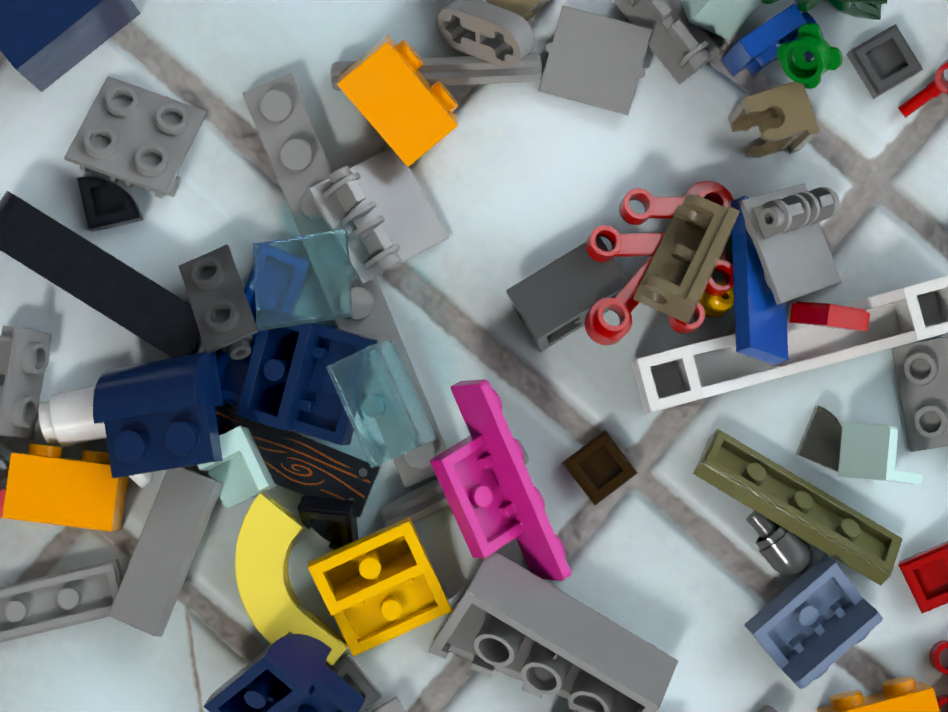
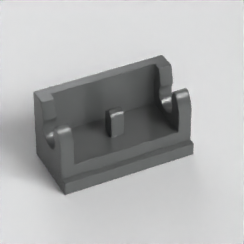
[506,237,629,352]

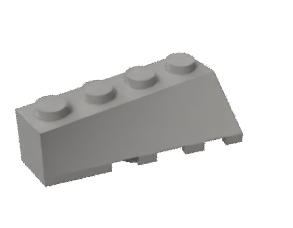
[428,551,678,712]

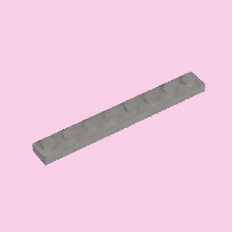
[242,73,447,488]

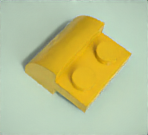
[308,517,452,657]

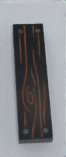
[215,404,381,518]

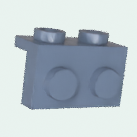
[744,554,883,689]

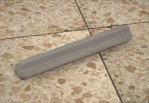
[331,53,542,91]

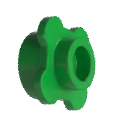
[777,23,843,89]

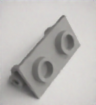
[614,0,721,85]
[0,325,52,439]

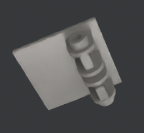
[64,76,207,199]
[308,148,449,285]
[738,183,842,305]
[891,337,948,452]

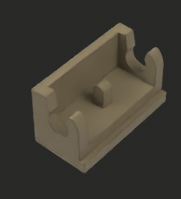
[728,81,820,158]
[633,194,740,324]

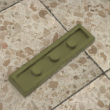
[693,428,903,586]

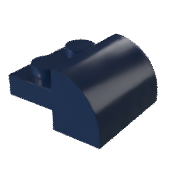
[236,310,378,445]
[93,351,224,478]
[203,634,365,712]

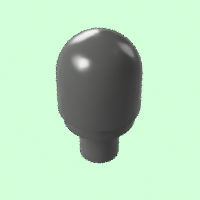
[746,511,811,576]

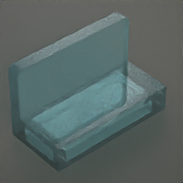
[326,340,436,468]

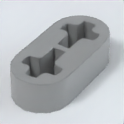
[437,0,535,68]

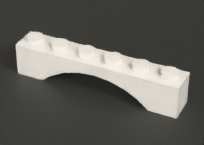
[631,276,948,414]

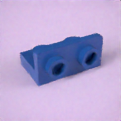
[721,3,823,77]

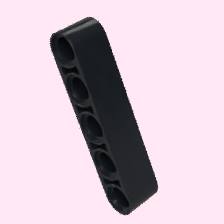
[0,191,206,358]

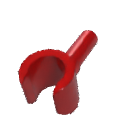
[898,59,948,118]

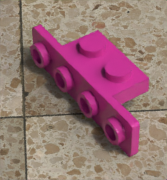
[430,379,571,581]

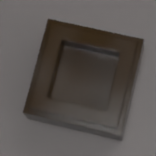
[562,430,638,505]

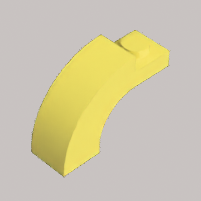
[235,492,348,666]

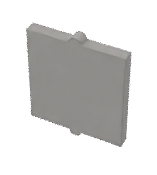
[539,5,653,116]

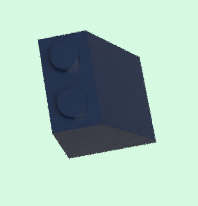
[0,0,141,92]

